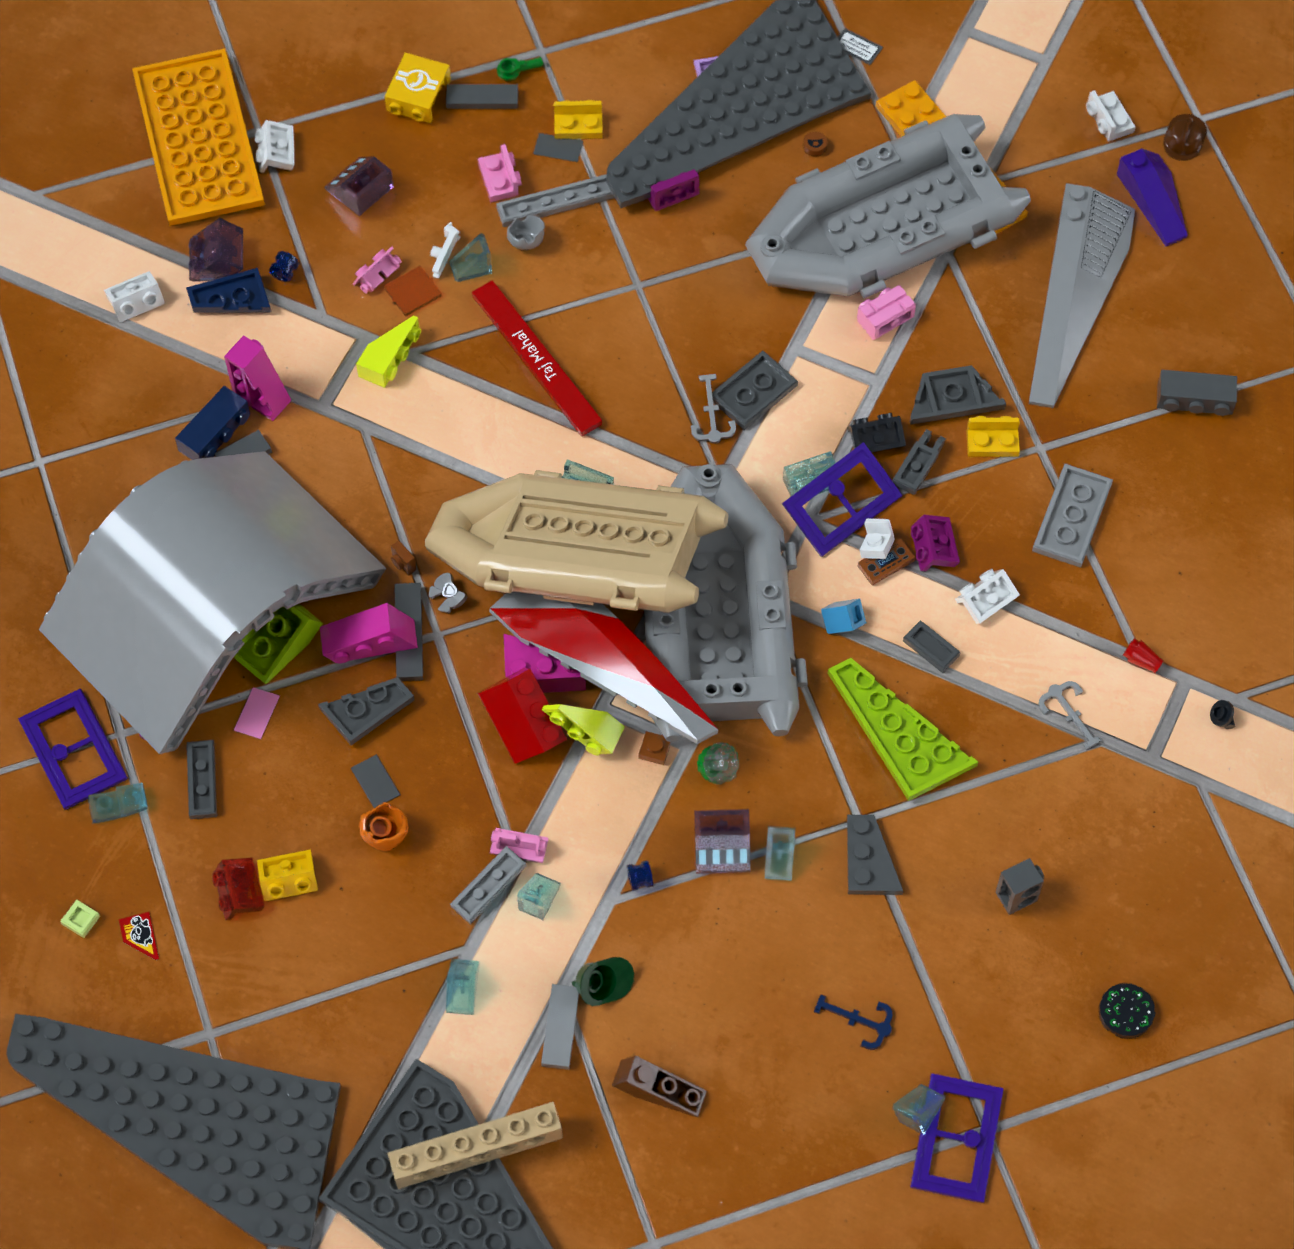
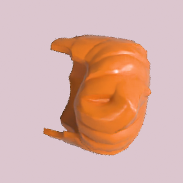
[359,802,408,851]

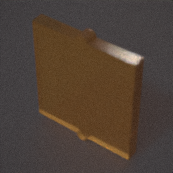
[384,266,442,317]

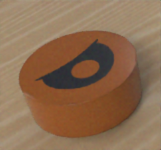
[803,132,827,156]

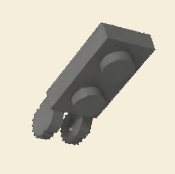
[893,429,946,495]

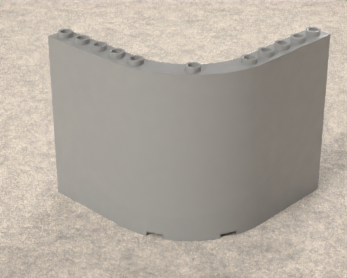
[39,451,386,754]

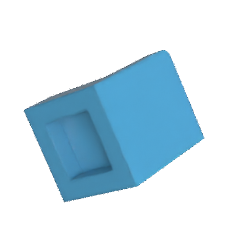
[821,598,866,634]

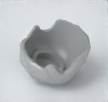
[507,214,545,250]

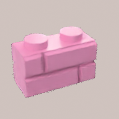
[857,285,916,340]

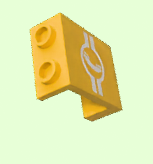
[384,53,451,123]

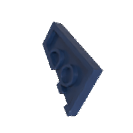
[186,268,272,313]

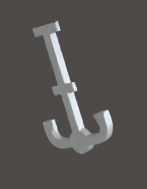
[691,374,736,444]
[1038,681,1102,750]

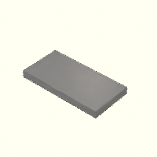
[1032,464,1113,568]

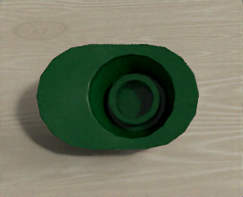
[572,957,634,1006]

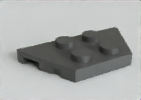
[910,365,1006,425]

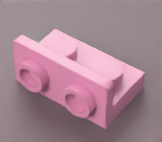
[478,144,522,202]

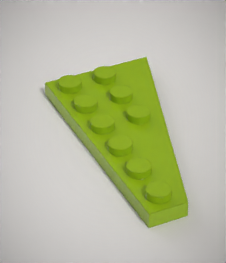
[828,658,978,801]

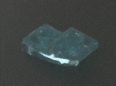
[88,783,148,824]

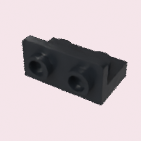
[847,413,906,453]

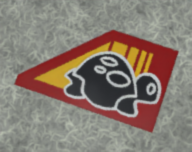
[119,912,159,960]

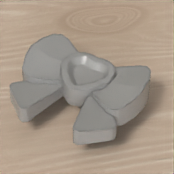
[429,573,467,613]

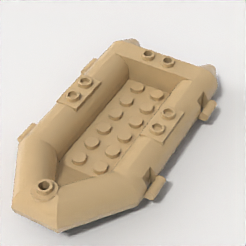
[425,470,728,613]

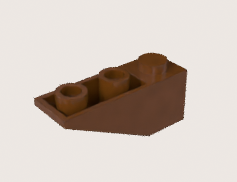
[612,1055,706,1117]

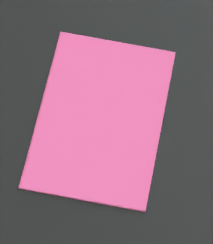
[234,687,280,739]

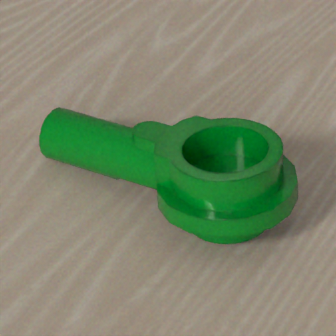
[497,57,543,81]

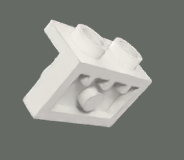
[1086,91,1135,142]
[255,120,294,173]
[104,271,165,322]
[955,569,1020,624]

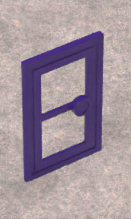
[782,442,902,557]
[18,689,128,810]
[910,1074,1003,1203]

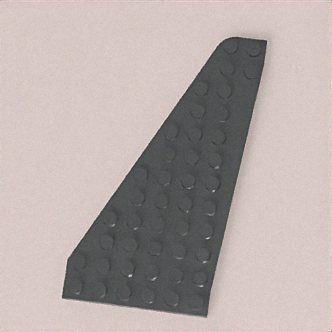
[7,1014,341,1249]

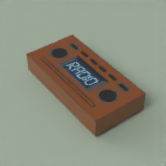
[857,538,915,585]

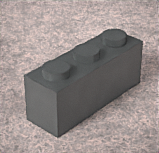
[1157,370,1237,416]

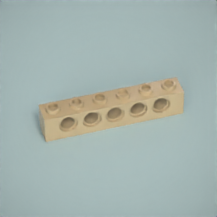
[388,1102,563,1189]

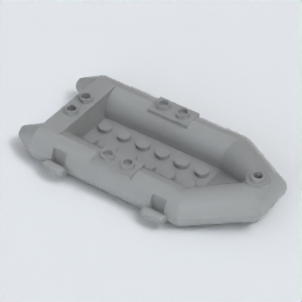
[745,114,1031,299]
[644,464,808,742]

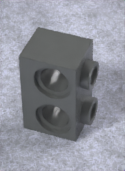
[995,858,1044,915]

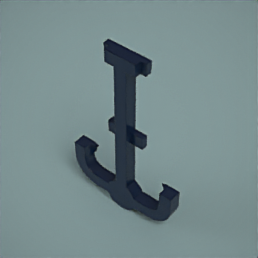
[814,994,893,1050]

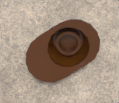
[1163,114,1207,161]

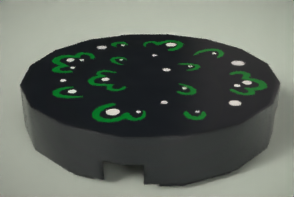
[1098,983,1155,1039]

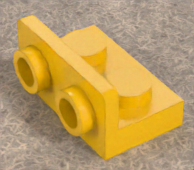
[554,100,603,139]
[966,416,1020,457]
[257,849,318,901]

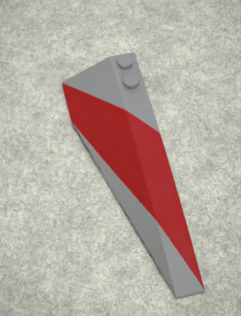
[489,592,718,744]

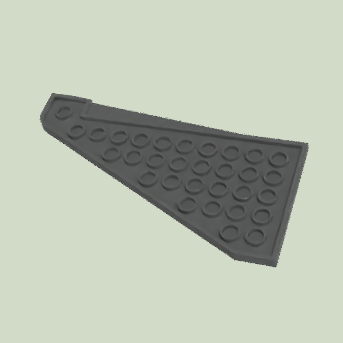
[606,0,871,208]
[319,1059,553,1249]

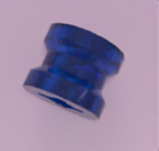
[269,251,299,282]
[626,860,654,891]

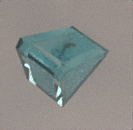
[449,233,492,282]
[764,826,795,881]
[517,873,561,920]
[446,959,480,1015]
[892,1084,945,1135]

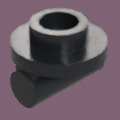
[1210,700,1235,729]

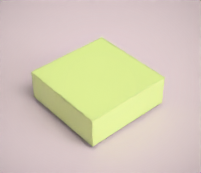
[60,900,100,938]

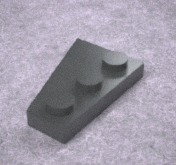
[318,677,414,746]
[847,815,903,895]

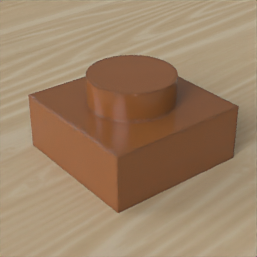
[391,540,417,576]
[638,731,671,765]

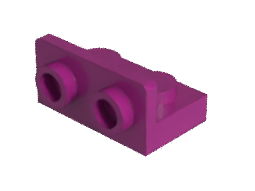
[648,169,699,211]
[911,515,960,572]

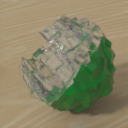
[697,742,739,785]

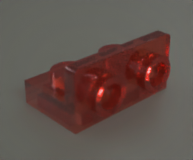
[212,857,265,920]

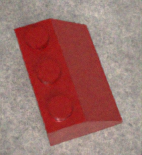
[477,668,567,764]

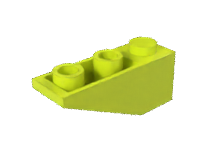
[356,316,421,388]
[542,704,625,756]

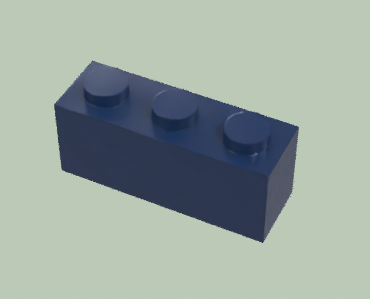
[175,386,250,460]

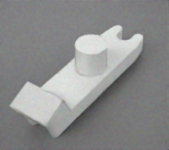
[431,222,460,279]

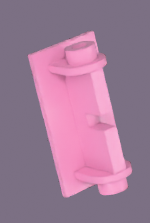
[353,247,401,293]
[490,828,549,863]

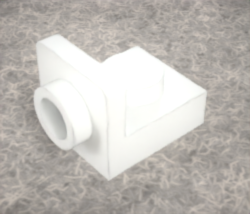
[859,519,895,559]

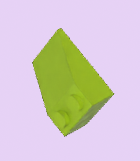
[233,604,323,684]

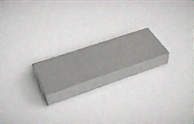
[450,846,527,925]
[541,984,579,1070]

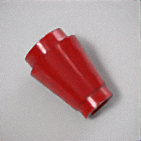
[1123,638,1164,673]

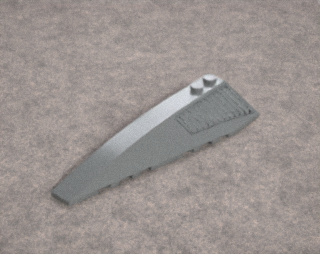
[1029,183,1135,408]

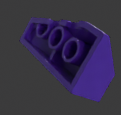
[1117,149,1187,246]

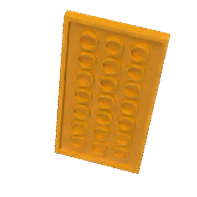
[132,48,265,226]

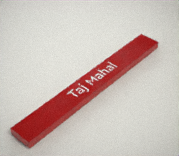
[472,280,602,437]

